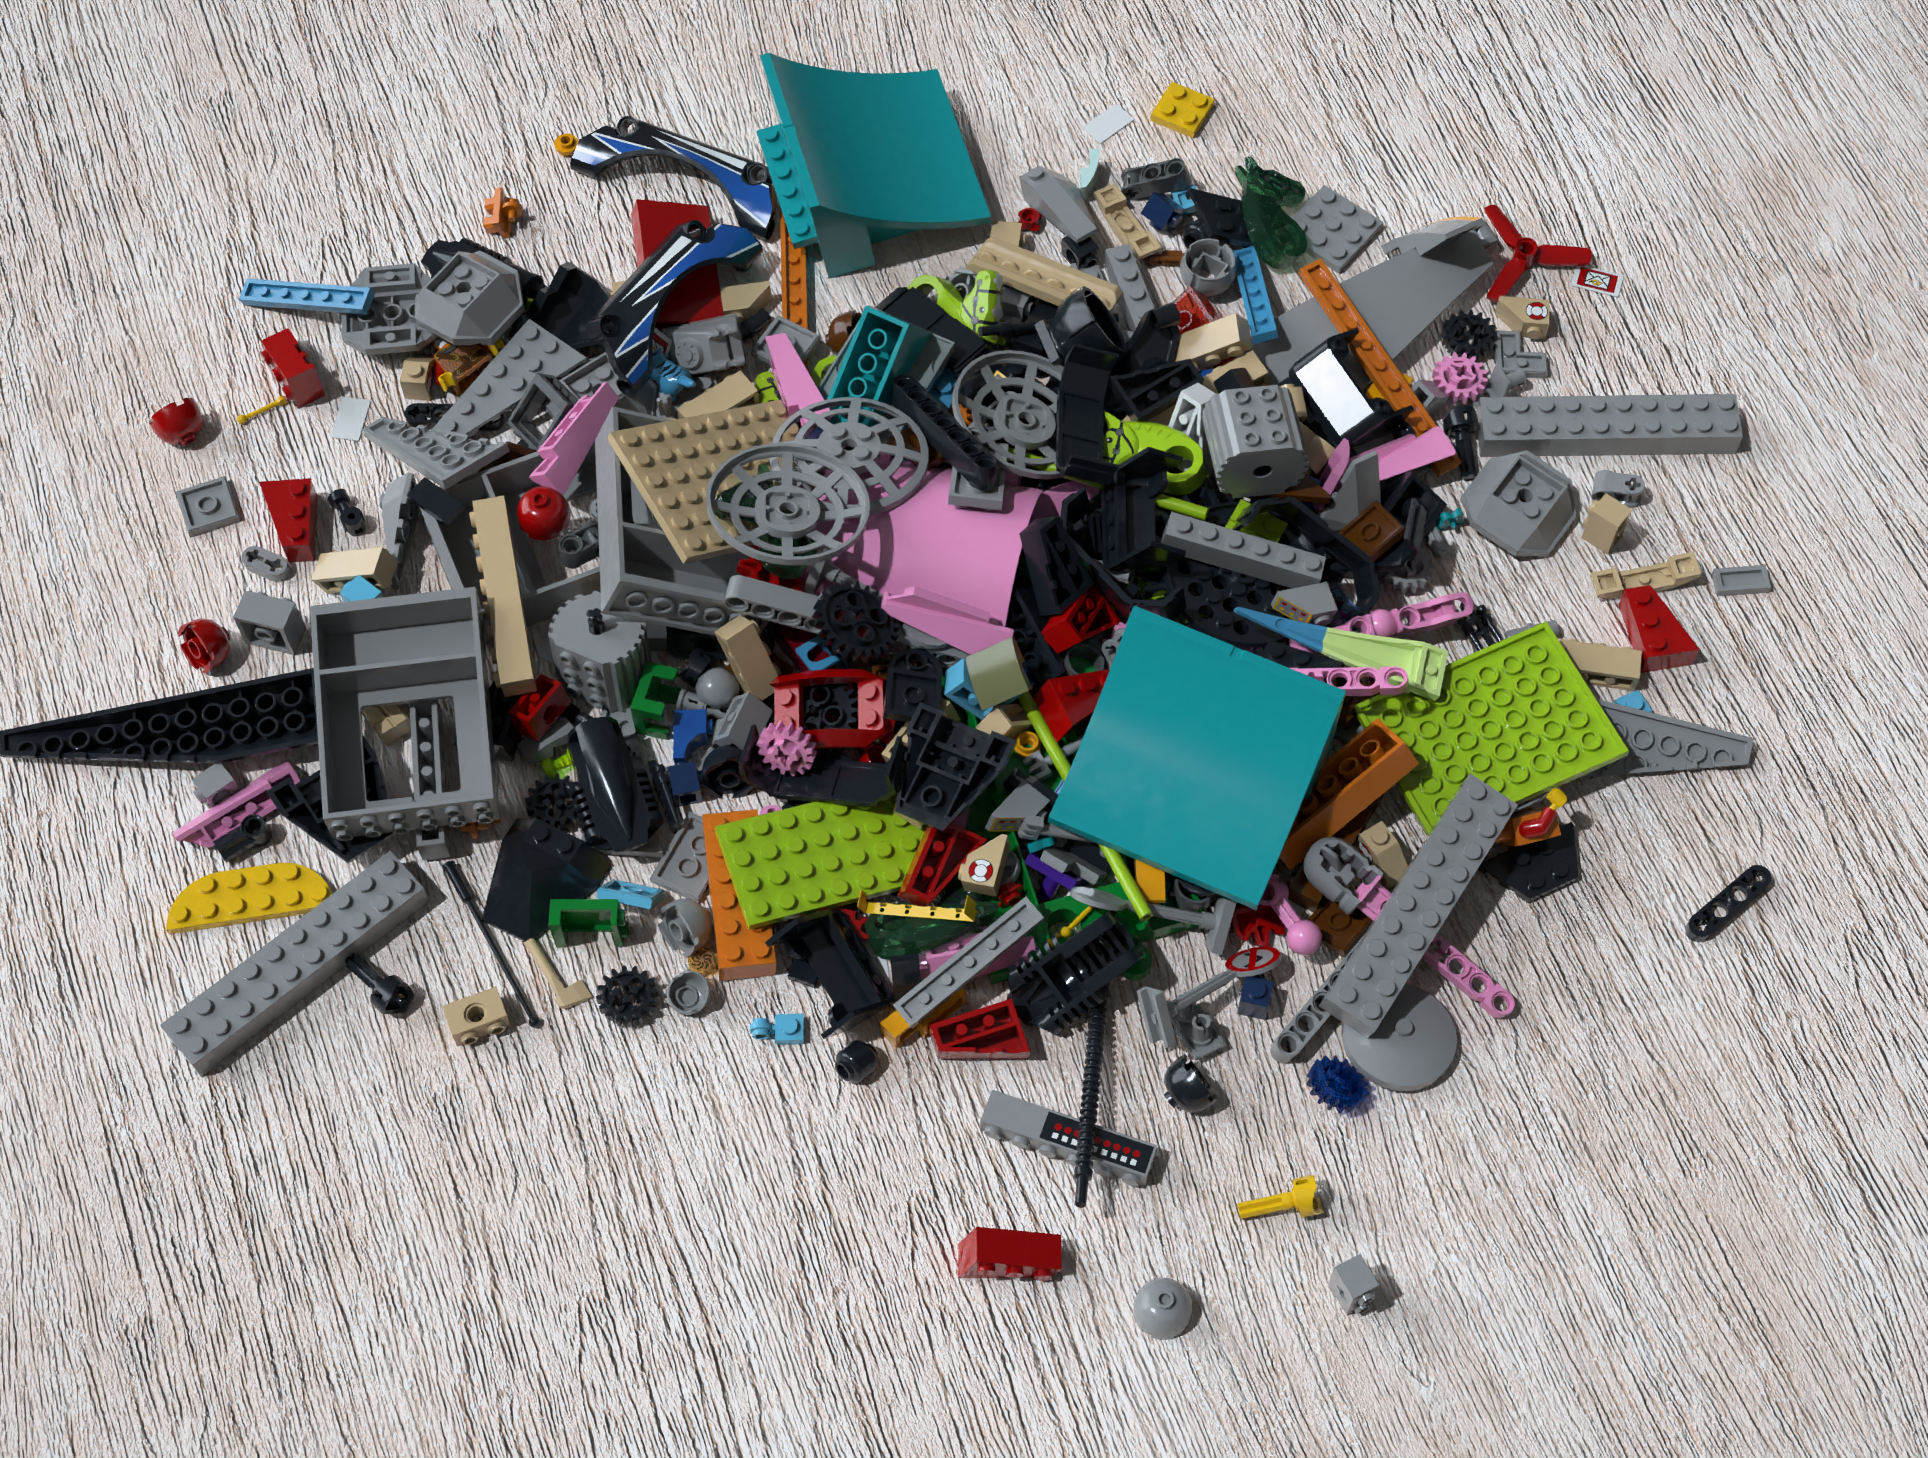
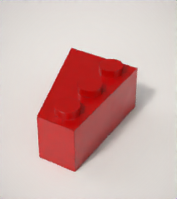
[260,328,325,408]
[259,478,317,563]
[1041,584,1122,653]
[1619,585,1699,673]
[1033,669,1110,743]
[897,823,987,907]
[929,998,1030,1059]
[958,1227,1062,1281]

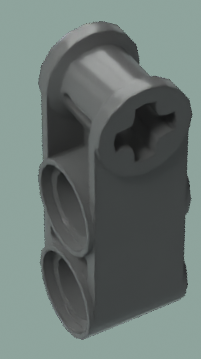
[1121,158,1192,201]

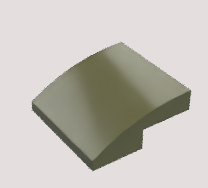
[965,636,1033,711]

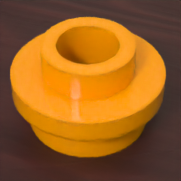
[554,134,578,157]
[1014,731,1041,758]

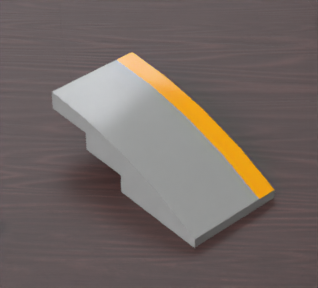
[1381,216,1484,256]

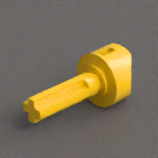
[1237,1174,1323,1220]

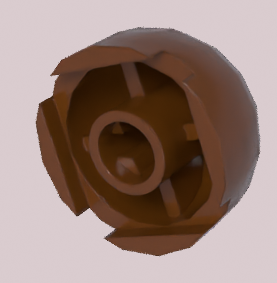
[825,310,862,356]

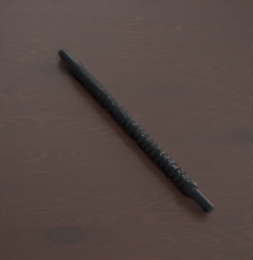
[1074,982,1110,1208]

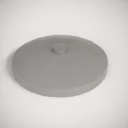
[1342,984,1457,1091]

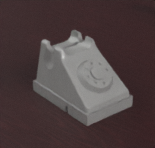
[662,313,747,375]

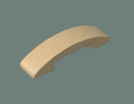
[1094,183,1162,259]
[1590,551,1702,599]

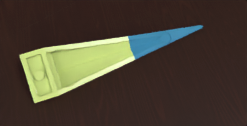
[1233,607,1449,701]

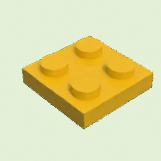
[1150,82,1215,138]

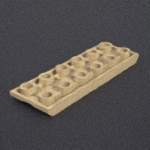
[966,237,1123,312]

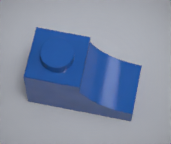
[673,709,713,764]

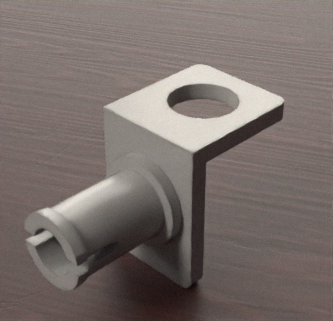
[1468,366,1527,409]

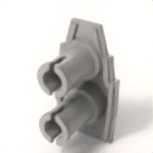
[1171,992,1226,1060]

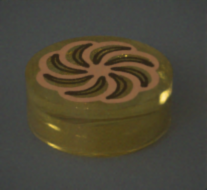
[688,947,717,977]

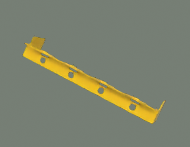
[857,890,978,922]

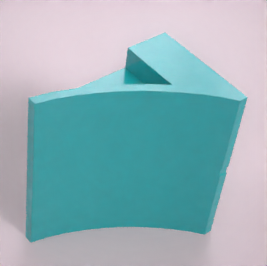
[756,53,992,279]
[1048,605,1346,910]

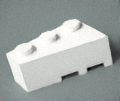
[1169,382,1215,477]

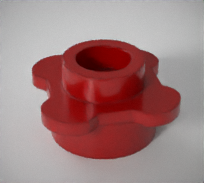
[1017,208,1042,232]
[997,881,1024,908]

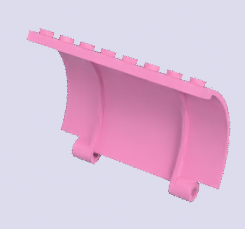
[799,443,1043,627]

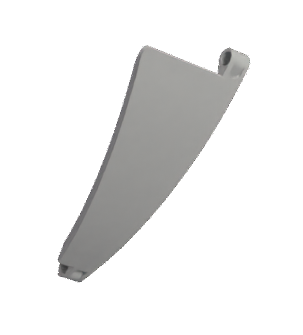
[1221,220,1499,390]

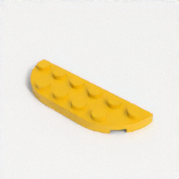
[166,863,332,935]

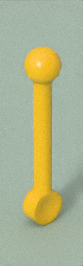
[237,396,287,424]
[1060,905,1095,938]

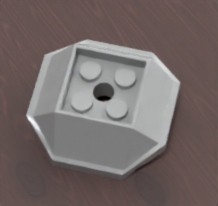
[415,251,525,345]
[341,263,439,355]
[545,352,659,419]
[1460,450,1576,557]

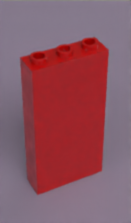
[631,199,724,333]

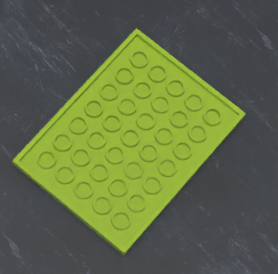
[1353,621,1629,837]

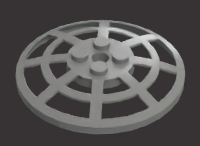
[952,350,1066,479]
[770,397,929,518]
[706,443,870,565]

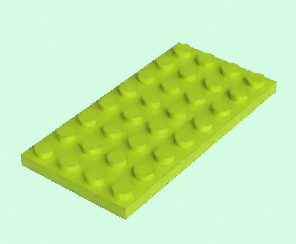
[715,786,959,930]

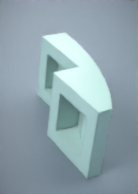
[1080,149,1099,202]

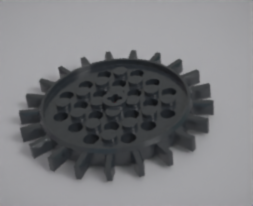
[1142,485,1345,656]

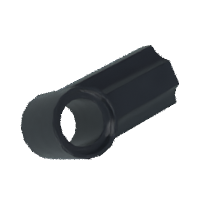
[213,814,272,863]

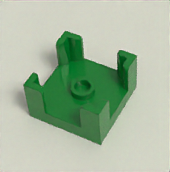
[630,662,682,740]

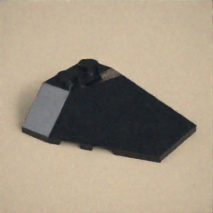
[895,702,1017,832]
[266,736,395,863]
[482,818,611,943]

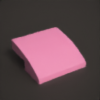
[1313,438,1350,512]

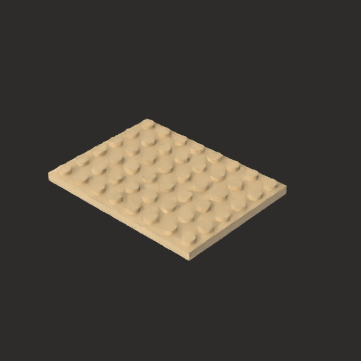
[607,400,815,564]

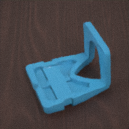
[795,636,844,671]

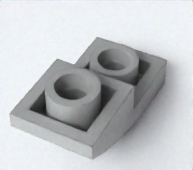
[517,717,573,764]

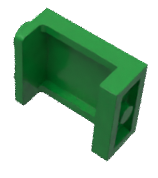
[548,899,629,948]

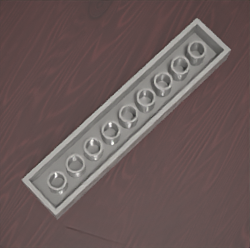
[1476,394,1743,457]
[1319,773,1518,1038]
[160,851,430,1077]

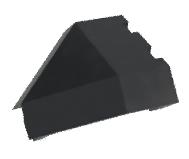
[509,262,611,349]

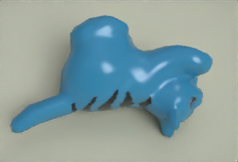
[650,348,696,401]

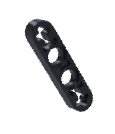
[404,403,505,431]
[1685,865,1771,942]

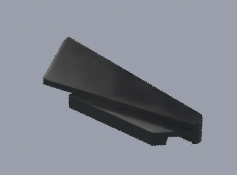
[1003,768,1110,872]

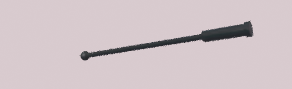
[442,860,540,1028]

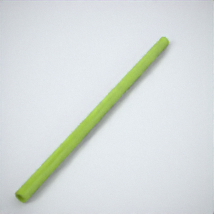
[1007,447,1209,521]
[1018,691,1153,921]

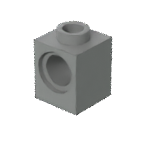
[192,763,239,807]

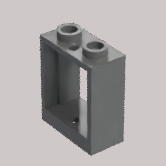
[507,373,578,450]

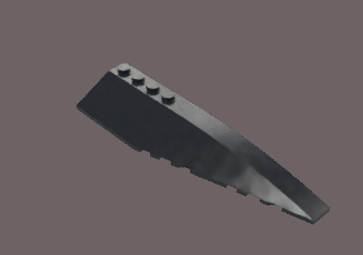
[0,668,318,764]

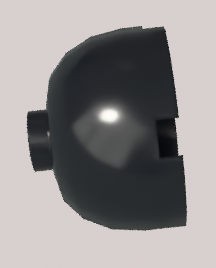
[702,745,754,799]
[1164,1054,1219,1113]

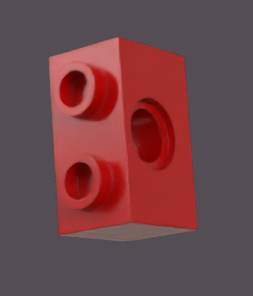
[508,674,570,741]

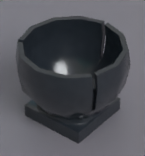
[1035,286,1129,366]

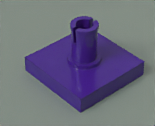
[1024,850,1089,902]

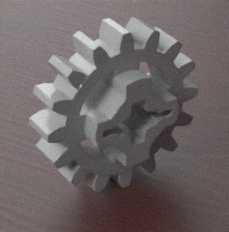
[1378,547,1435,594]

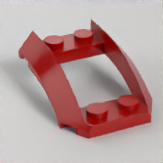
[770,669,888,750]

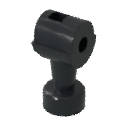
[327,489,366,536]

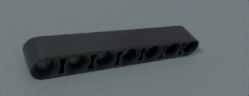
[892,375,998,491]

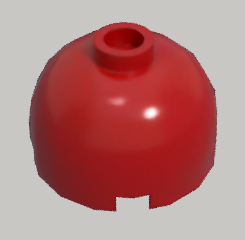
[149,398,203,446]
[517,486,571,541]
[178,618,230,673]

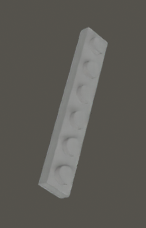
[893,897,1045,1029]

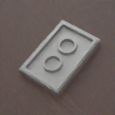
[650,811,709,903]

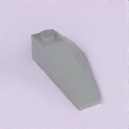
[1019,166,1098,243]
[1320,450,1381,531]
[380,473,420,589]

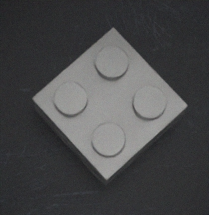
[233,590,306,655]

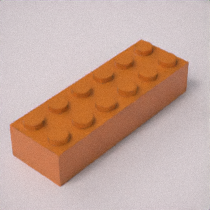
[1279,718,1419,870]
[702,809,776,981]

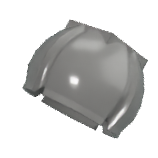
[1180,238,1237,300]

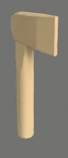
[525,938,592,1009]

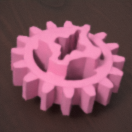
[1432,352,1488,404]
[756,721,817,776]

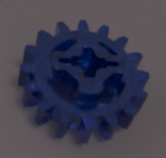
[1306,1055,1369,1114]

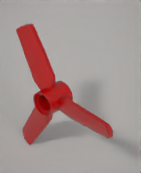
[1484,205,1592,302]

